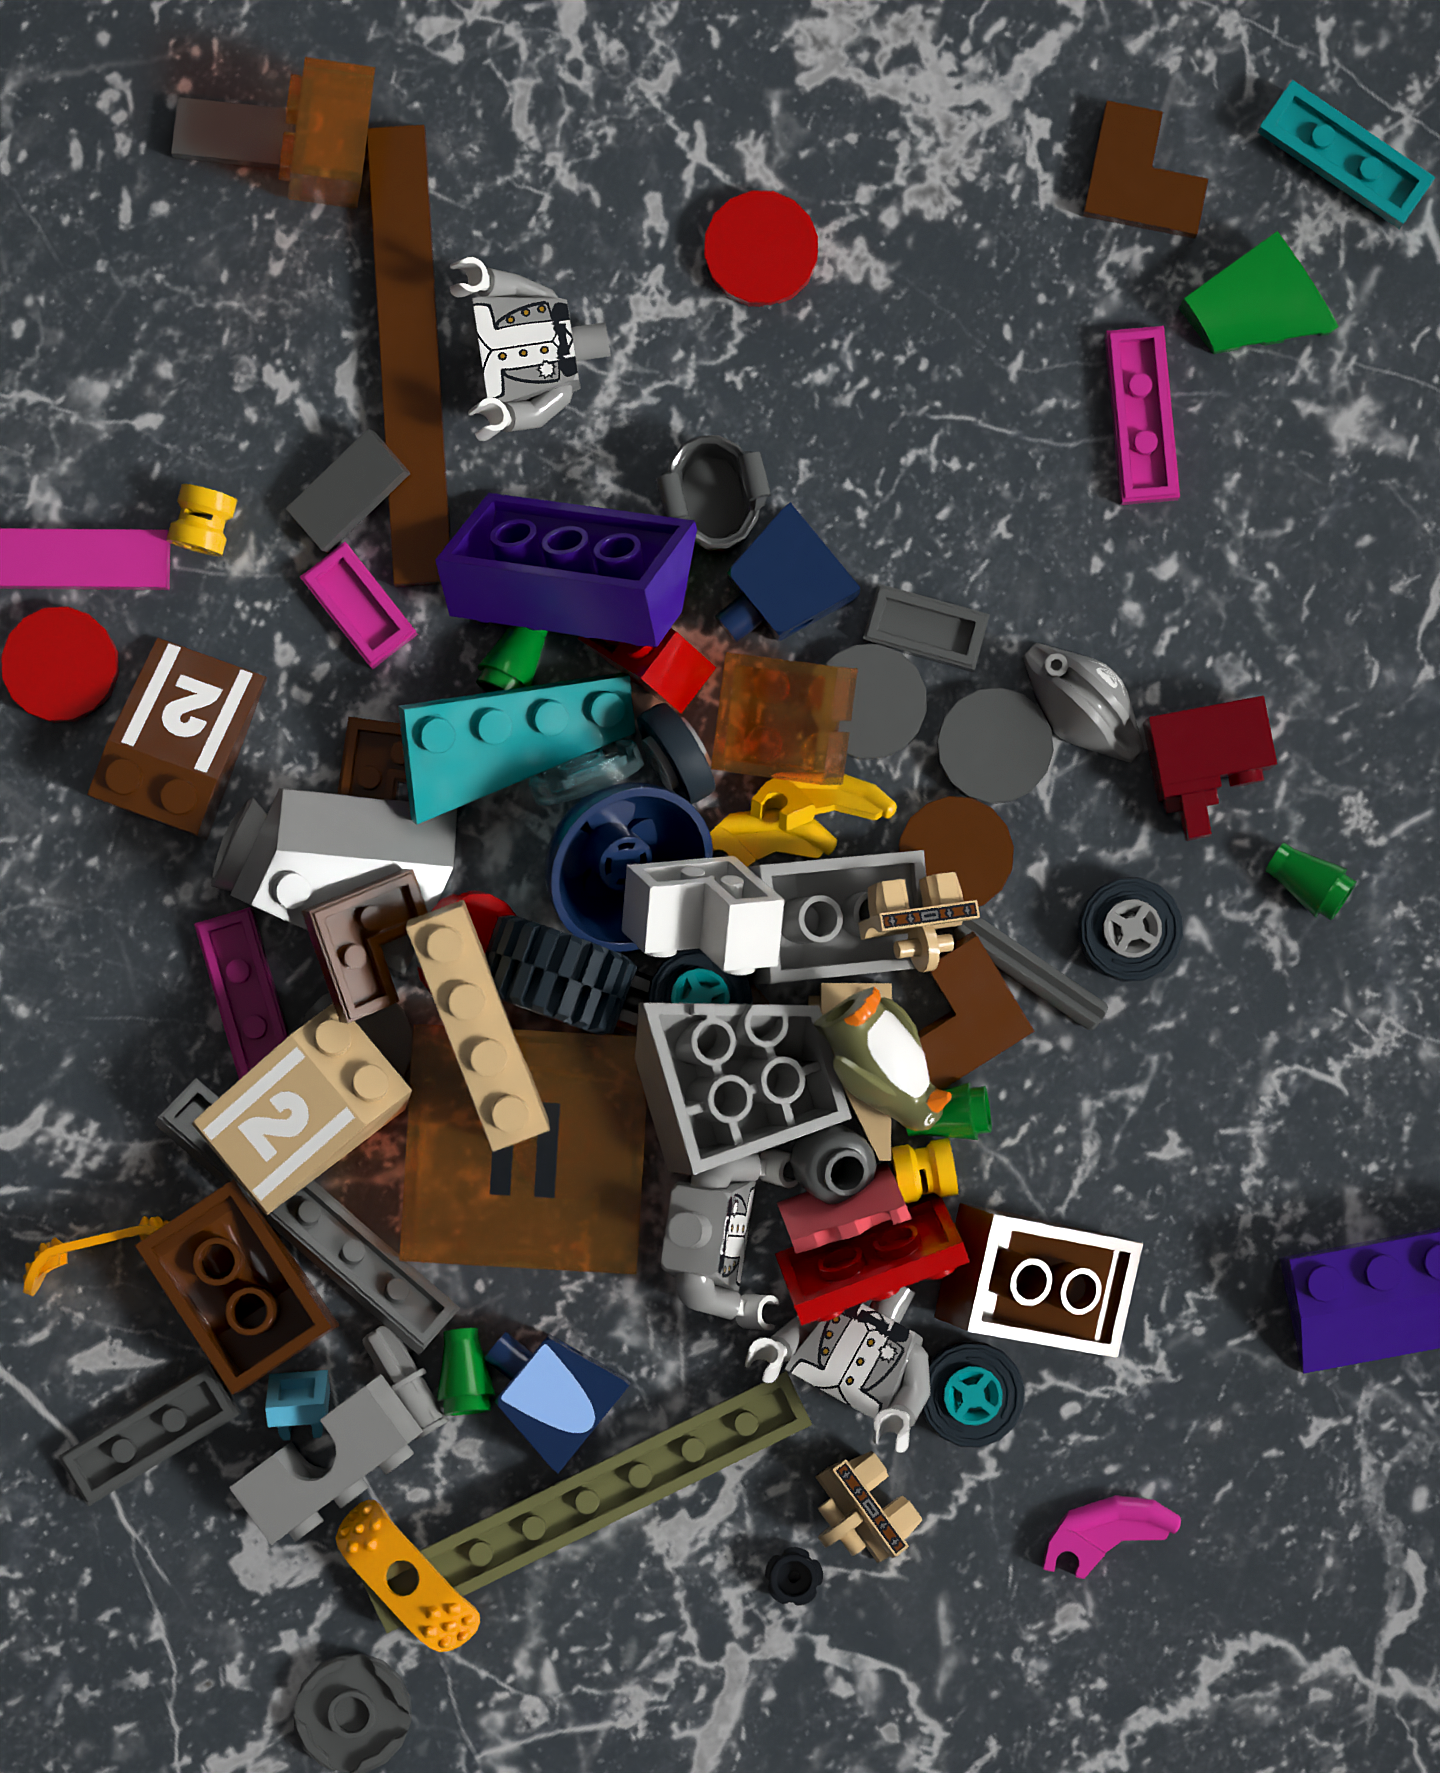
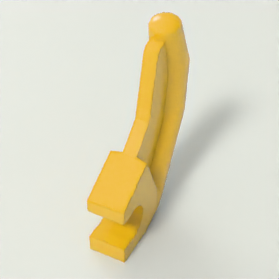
[751,772,897,831]
[710,808,837,867]

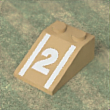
[192,1003,412,1215]

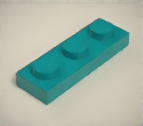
[1257,80,1436,229]

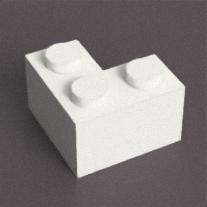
[621,856,784,975]

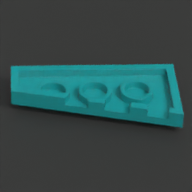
[398,672,635,825]

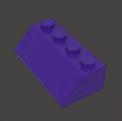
[435,493,697,647]
[1279,1228,1440,1374]

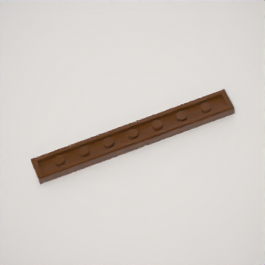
[367,124,451,587]

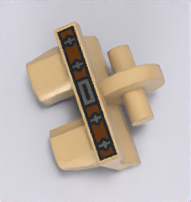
[858,872,980,972]
[815,1451,922,1563]

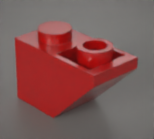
[578,628,716,714]

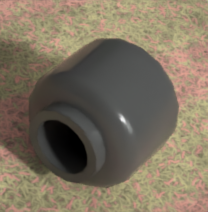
[790,1123,876,1204]

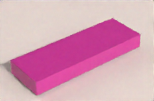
[1105,326,1180,505]
[0,528,170,590]
[194,907,289,1080]

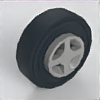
[637,703,715,804]
[1078,877,1183,982]

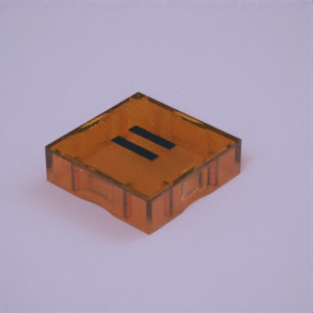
[399,1024,648,1274]

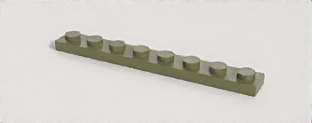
[362,1370,812,1633]

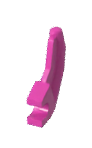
[1042,1495,1181,1579]

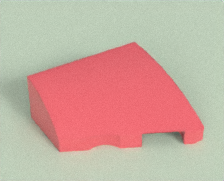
[777,1162,911,1254]

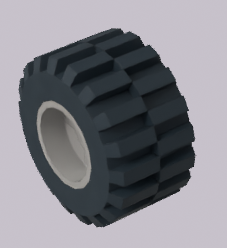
[485,915,637,1036]

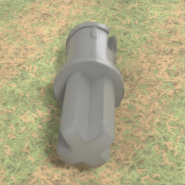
[363,1325,450,1440]

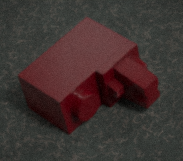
[1143,695,1277,841]

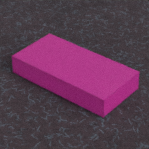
[300,542,418,670]

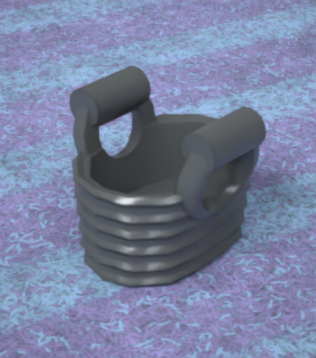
[656,435,771,552]

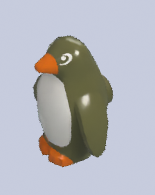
[814,987,952,1131]

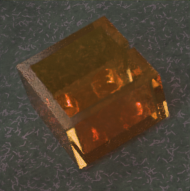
[278,57,375,209]
[711,652,858,785]

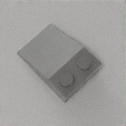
[746,850,926,984]

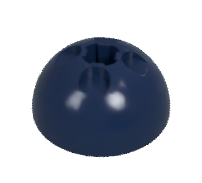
[545,782,713,952]

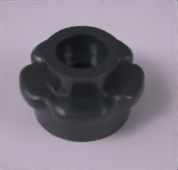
[765,1547,823,1606]

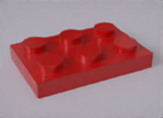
[775,1193,970,1325]

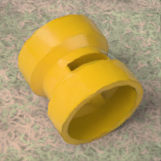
[166,484,237,557]
[891,1138,958,1203]

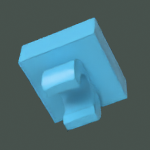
[265,1370,330,1441]

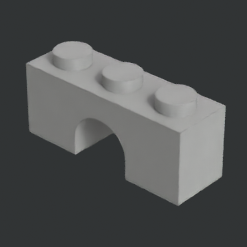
[229,1375,423,1545]

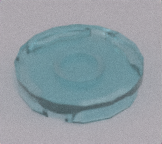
[528,740,644,806]

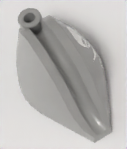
[1023,643,1144,763]

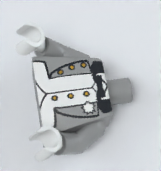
[450,257,611,441]
[661,1148,798,1330]
[745,1287,930,1453]

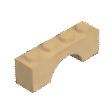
[406,899,549,1152]

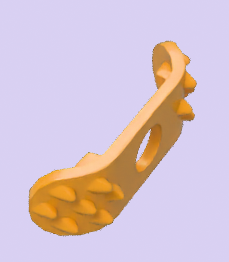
[23,1216,169,1296]
[335,1499,480,1652]

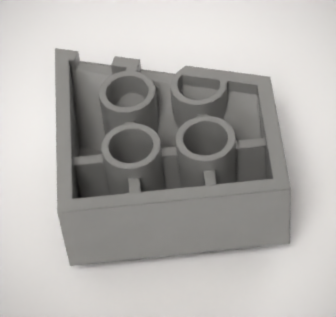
[230,788,457,974]
[635,1003,852,1175]

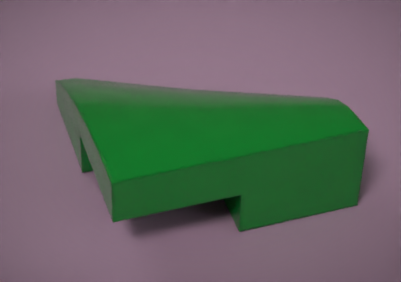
[1179,231,1339,354]

